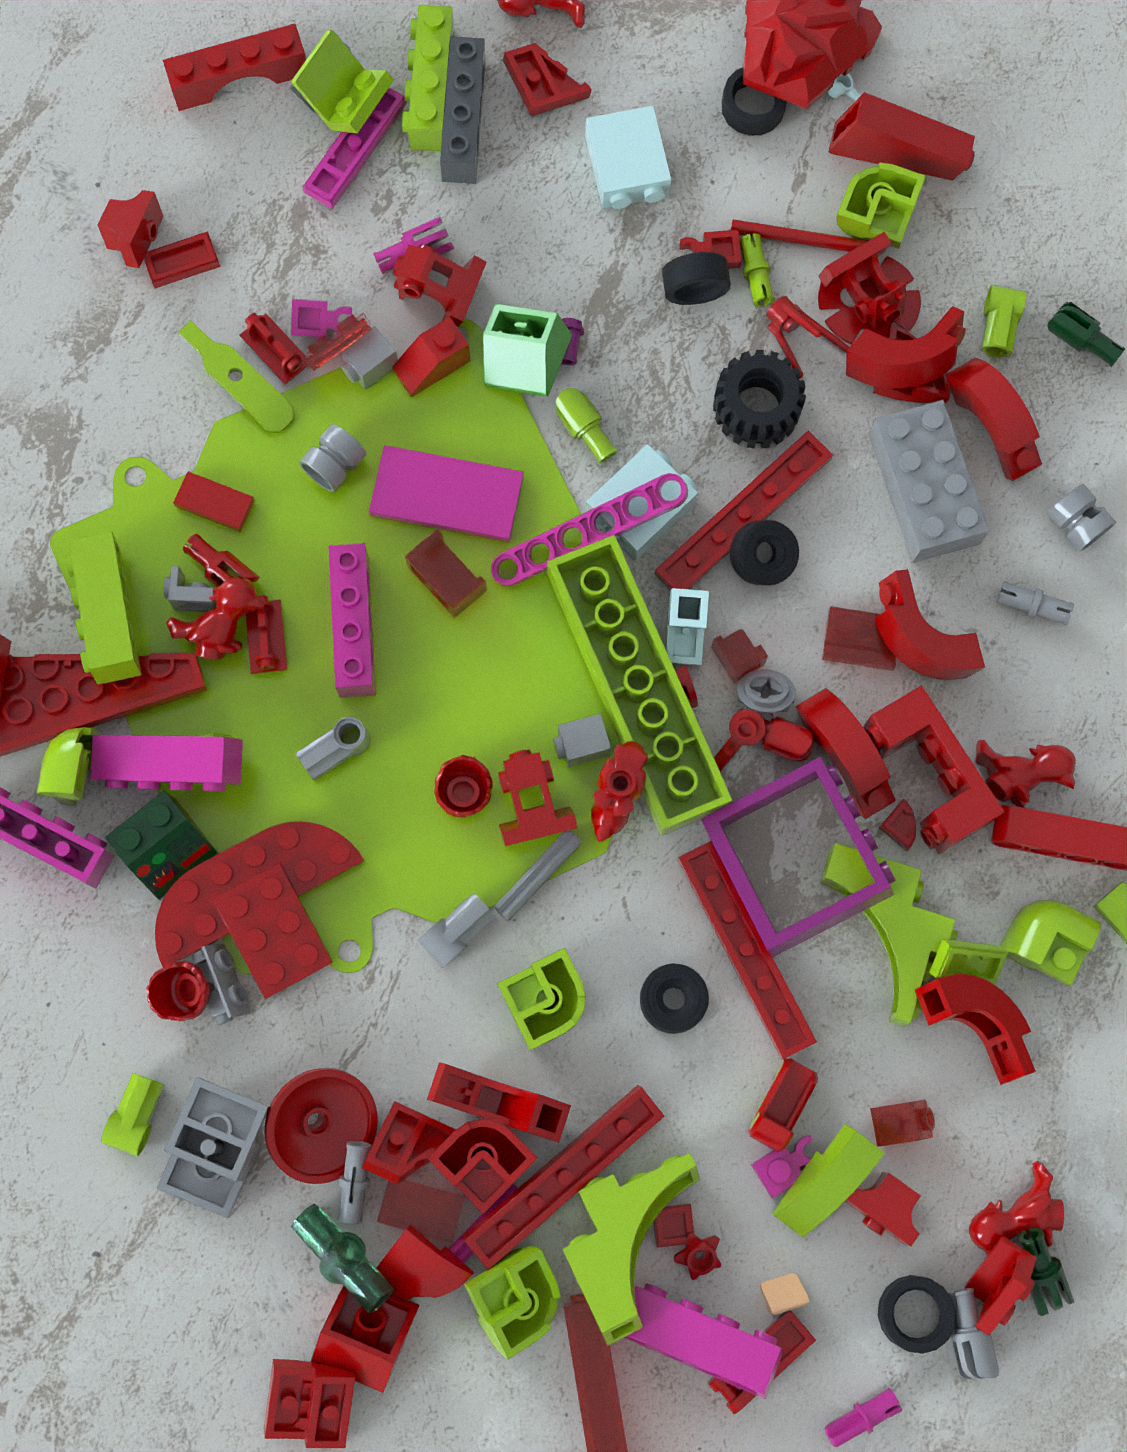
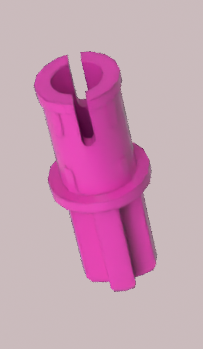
[825,1388,902,1447]

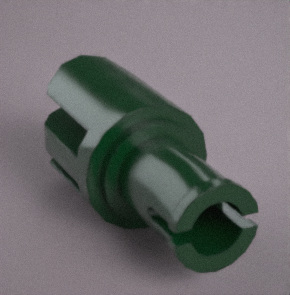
[1047,302,1126,367]
[1018,1228,1074,1316]

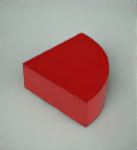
[675,665,698,708]
[879,798,916,851]

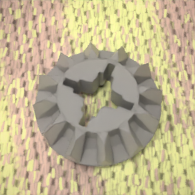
[737,669,795,718]

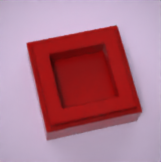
[653,1204,694,1248]

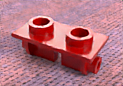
[239,313,312,385]
[245,595,288,674]

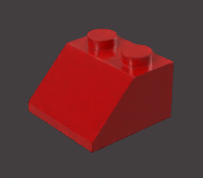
[311,1275,420,1393]

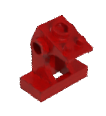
[818,232,907,330]
[393,244,487,327]
[498,750,578,846]

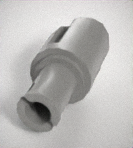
[949,1288,999,1379]

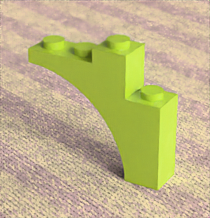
[820,842,958,1026]
[563,1152,700,1346]

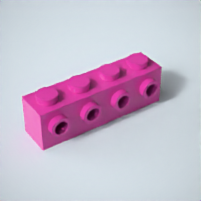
[90,735,243,791]
[0,787,114,889]
[624,1283,783,1399]

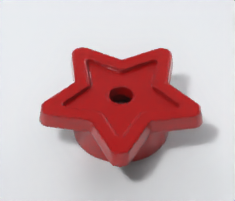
[674,1232,722,1280]

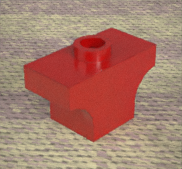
[97,190,163,268]
[845,1172,921,1247]

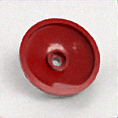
[264,1068,378,1184]

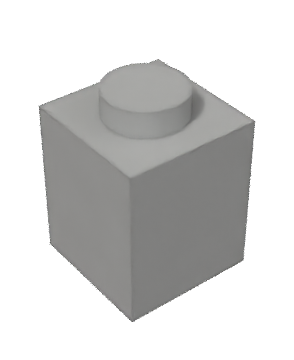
[341,326,398,390]
[553,713,611,767]

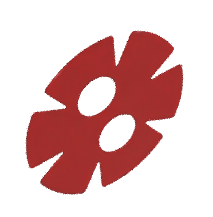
[818,256,921,344]

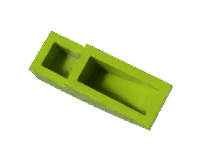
[772,1124,885,1237]

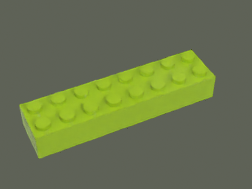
[547,535,733,836]

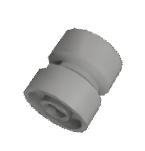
[299,424,366,493]
[1047,484,1116,552]

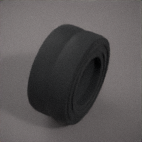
[730,520,799,586]
[640,963,709,1034]

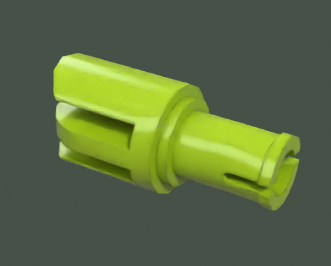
[556,388,617,464]

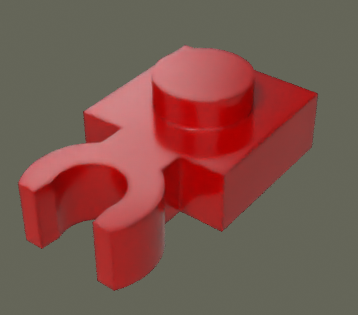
[679,230,742,269]

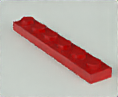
[654,430,833,590]
[677,841,817,1060]
[461,1085,665,1270]

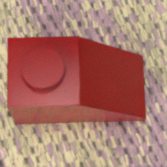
[392,317,470,397]

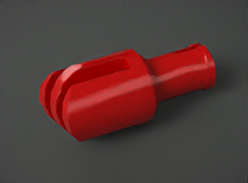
[183,534,260,587]
[739,709,813,762]

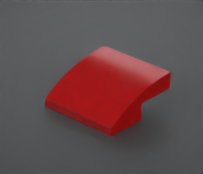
[264,1359,355,1448]

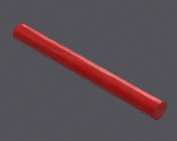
[731,219,869,252]

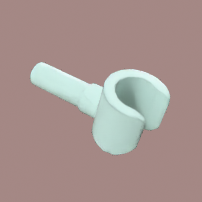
[827,74,861,101]

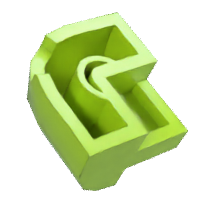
[836,162,926,249]
[37,727,101,806]
[1000,899,1101,986]
[497,948,586,1051]
[464,1246,561,1360]

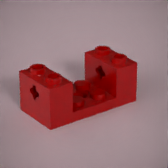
[863,685,1004,854]

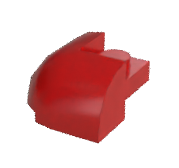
[428,1119,538,1214]

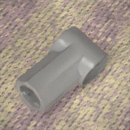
[296,717,370,781]
[418,893,495,968]

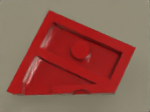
[503,43,591,116]

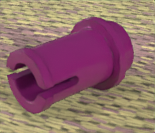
[561,318,585,366]

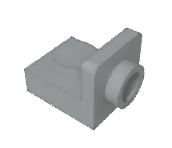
[164,566,216,612]

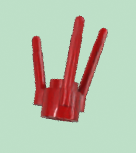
[766,296,849,378]

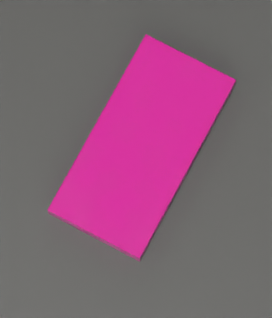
[369,445,524,542]

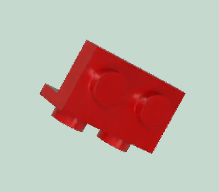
[964,1237,1037,1335]

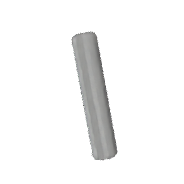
[495,830,581,920]

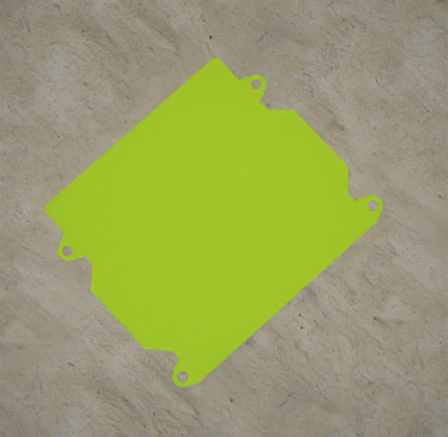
[50,318,620,975]

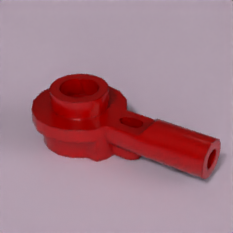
[714,709,766,772]

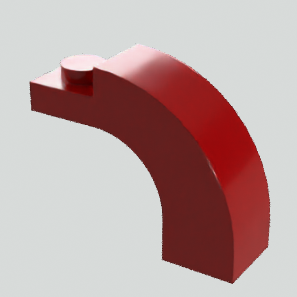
[846,306,966,389]
[946,358,1042,481]
[874,569,985,680]
[795,688,896,819]
[915,974,1036,1085]
[427,1062,571,1143]

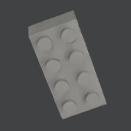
[868,400,989,563]

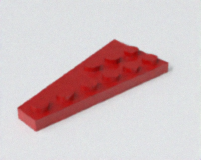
[0,653,207,757]

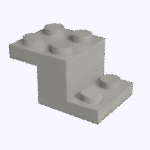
[157,1077,269,1218]

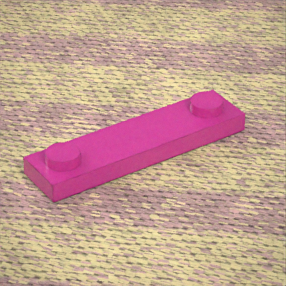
[302,88,407,209]

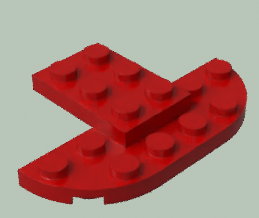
[155,821,364,999]

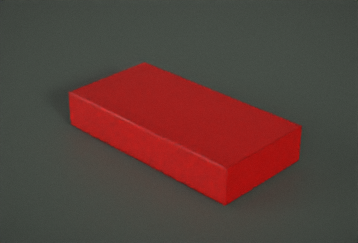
[144,231,221,289]
[173,471,255,532]

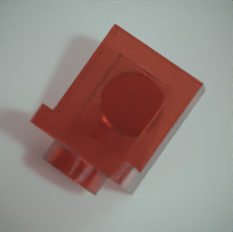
[870,1100,935,1147]

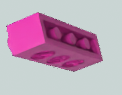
[328,543,376,698]

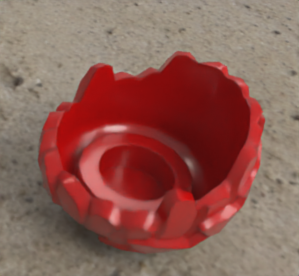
[434,755,493,818]
[146,961,210,1022]

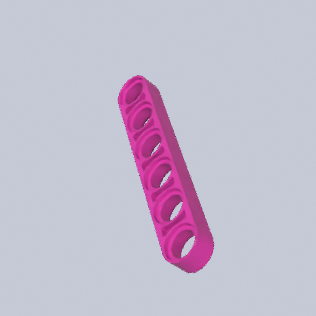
[491,473,688,586]

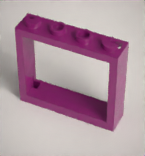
[701,757,896,957]

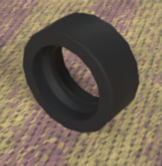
[721,67,787,136]
[662,252,731,305]
[877,1275,956,1354]

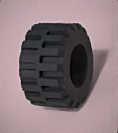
[713,350,806,449]

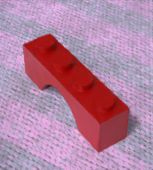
[163,24,306,111]

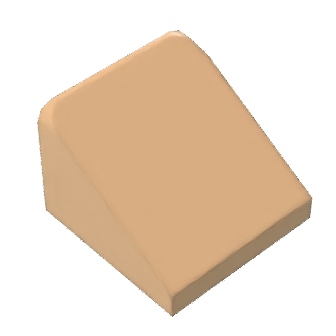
[760,1273,810,1315]

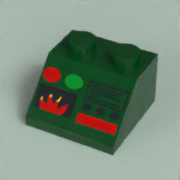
[105,790,219,900]

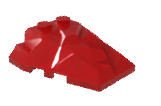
[743,0,882,109]

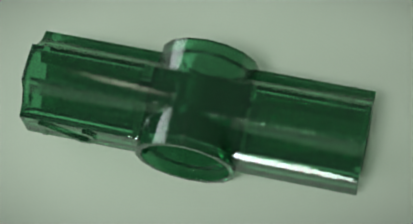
[291,1203,395,1314]

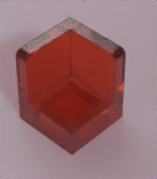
[711,629,768,683]

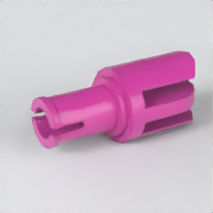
[373,217,454,274]

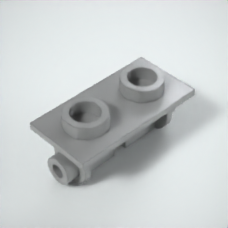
[192,944,250,1025]

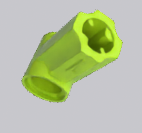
[981,285,1026,358]
[101,1073,165,1157]

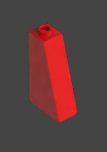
[828,92,975,181]

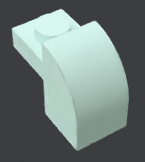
[666,588,709,665]

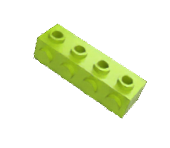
[402,5,454,152]
[65,531,141,685]

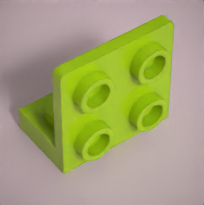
[292,30,394,133]

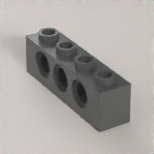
[440,36,486,184]

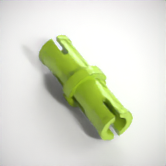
[739,233,775,307]

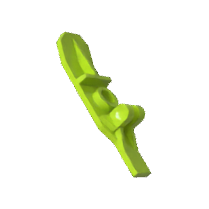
[178,320,293,432]

